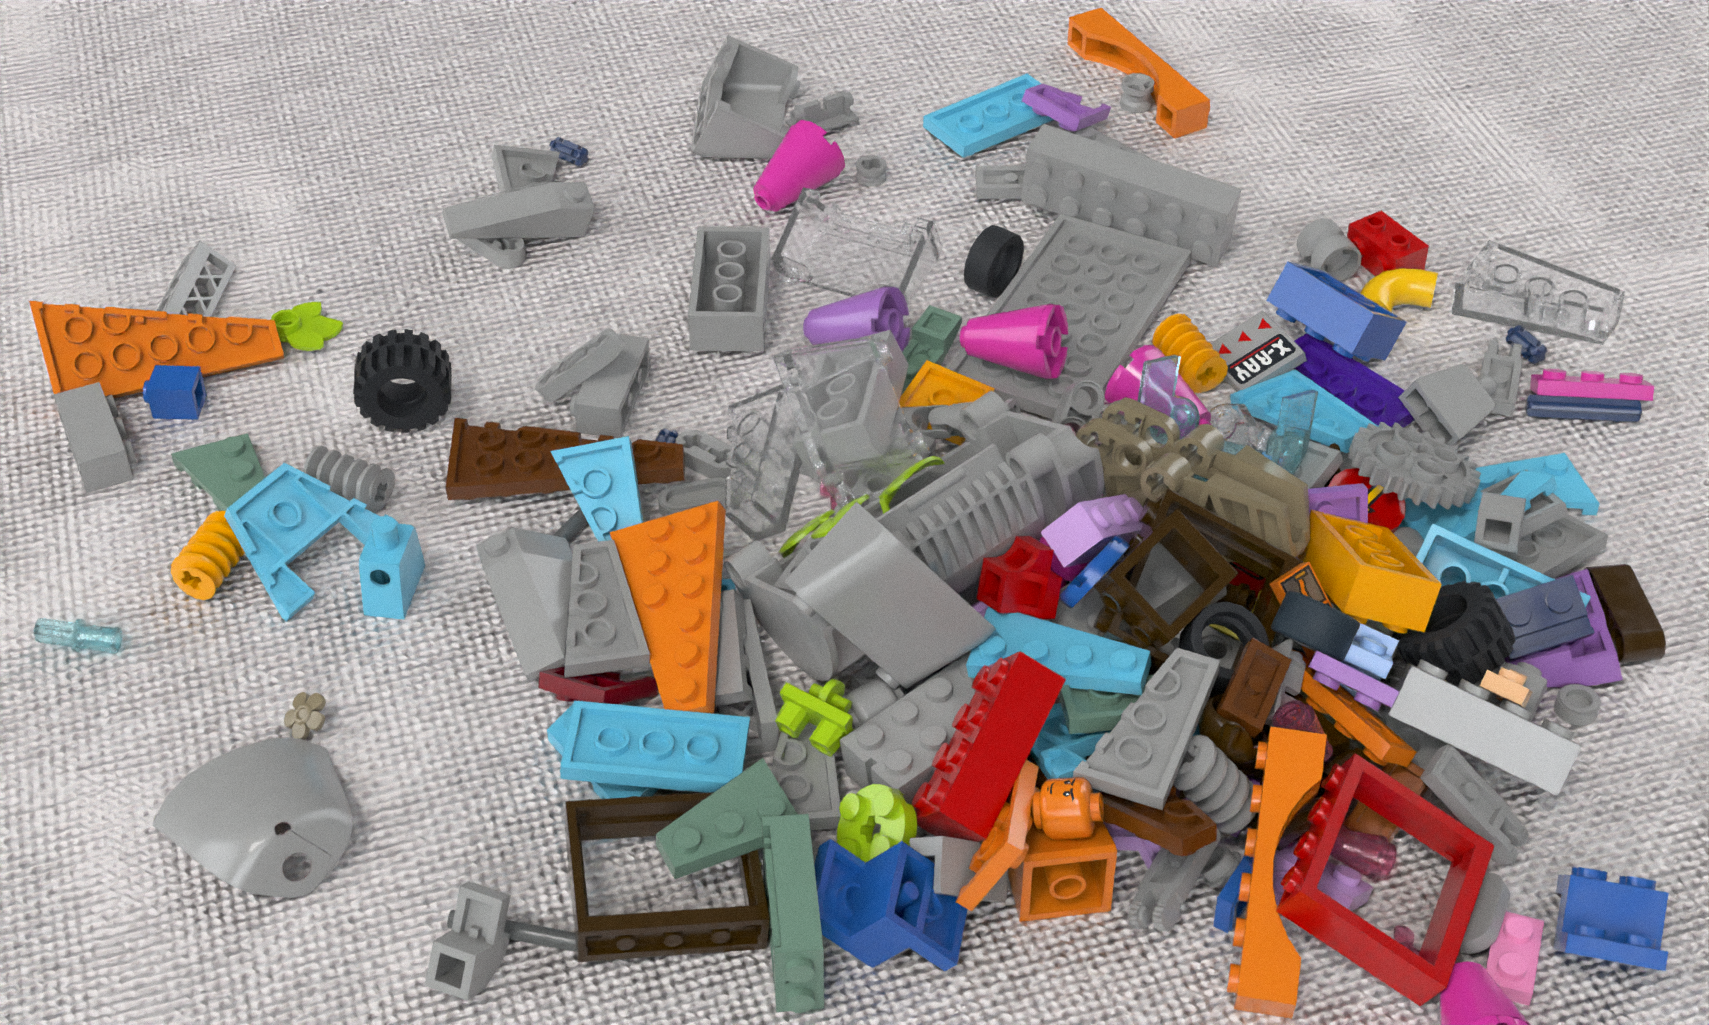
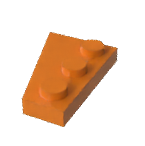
[956,759,1039,911]

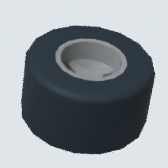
[1271,590,1360,662]

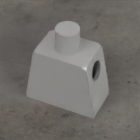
[1398,364,1497,446]

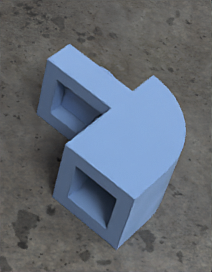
[1340,623,1399,697]

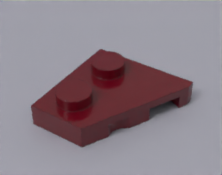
[538,666,658,704]

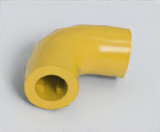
[1360,268,1438,312]

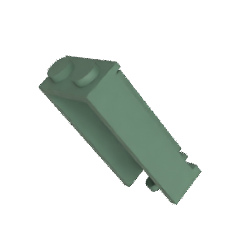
[762,814,824,1013]

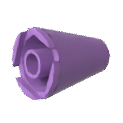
[803,286,910,351]

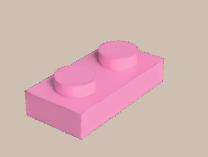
[1485,911,1544,1006]

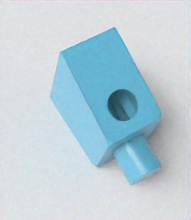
[359,516,425,620]

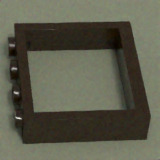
[1093,489,1303,698]
[565,792,770,962]

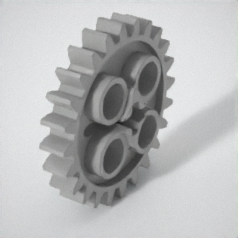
[1348,422,1481,509]

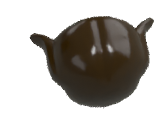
[1199,694,1267,764]

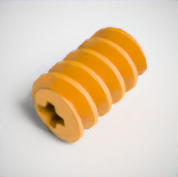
[1152,314,1228,393]
[171,511,245,600]

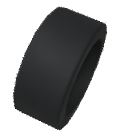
[964,225,1024,298]
[1178,602,1270,692]

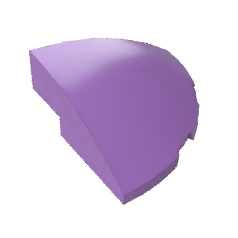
[1504,569,1623,687]

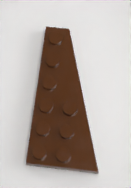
[445,418,685,500]
[1027,754,1217,857]

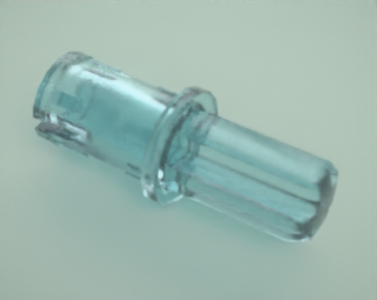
[33,618,122,654]

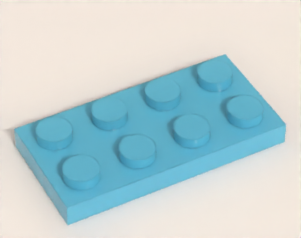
[923,74,1054,158]
[560,700,750,793]

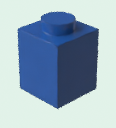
[143,365,207,420]

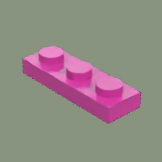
[1530,369,1654,401]

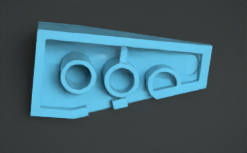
[1416,523,1591,608]

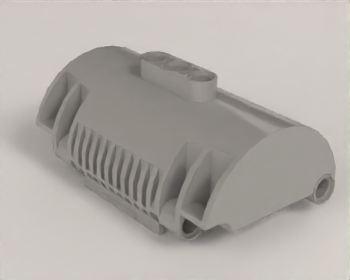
[724,391,1104,681]

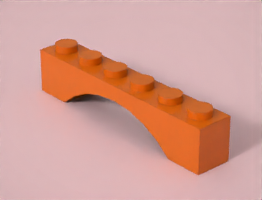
[1067,8,1210,139]
[1227,726,1327,1019]

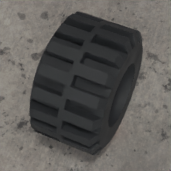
[353,329,452,433]
[1392,581,1515,686]

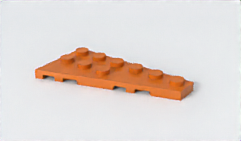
[29,301,284,398]
[610,501,726,714]

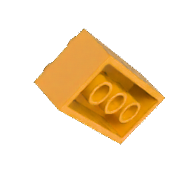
[1296,510,1442,633]

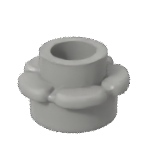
[1201,845,1241,888]

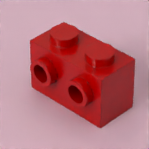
[1347,210,1429,276]

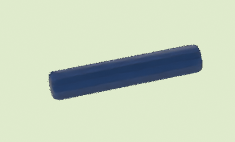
[1525,395,1642,423]

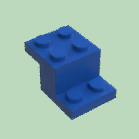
[814,839,968,971]
[1553,867,1669,971]

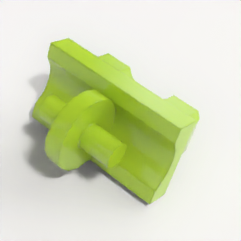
[775,679,855,757]

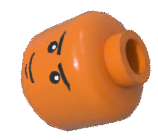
[1033,777,1104,840]

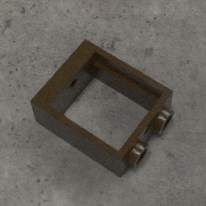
[1093,508,1238,650]

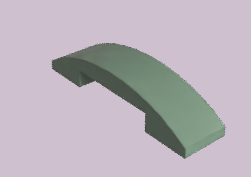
[900,305,962,397]

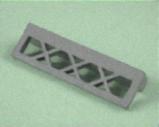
[157,241,236,317]
[717,599,779,755]

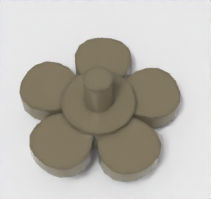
[284,692,326,740]

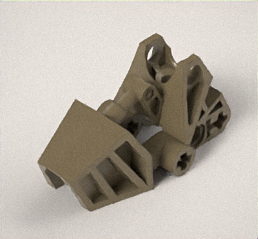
[1076,397,1311,562]

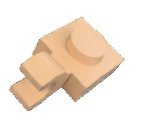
[1480,667,1532,708]

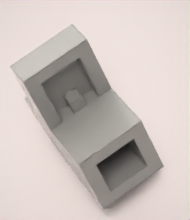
[1474,492,1526,562]
[425,881,511,1000]

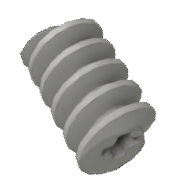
[303,445,395,513]
[1173,735,1256,834]

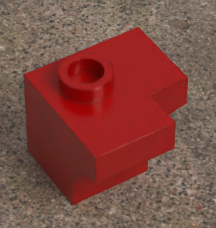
[977,536,1062,619]

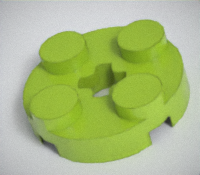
[837,784,917,863]

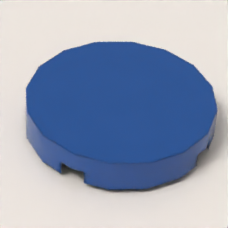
[1059,535,1130,609]

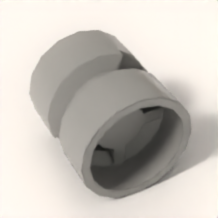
[1297,218,1362,282]

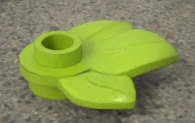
[271,302,344,351]

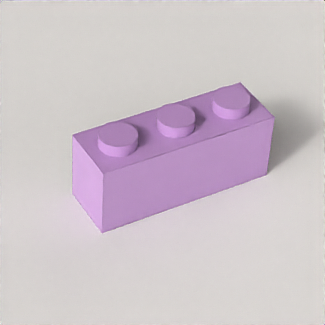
[1041,494,1144,568]

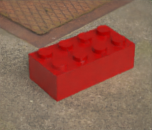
[912,651,1066,842]

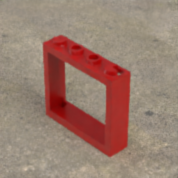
[1276,753,1495,1006]

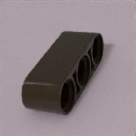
[1584,564,1666,663]

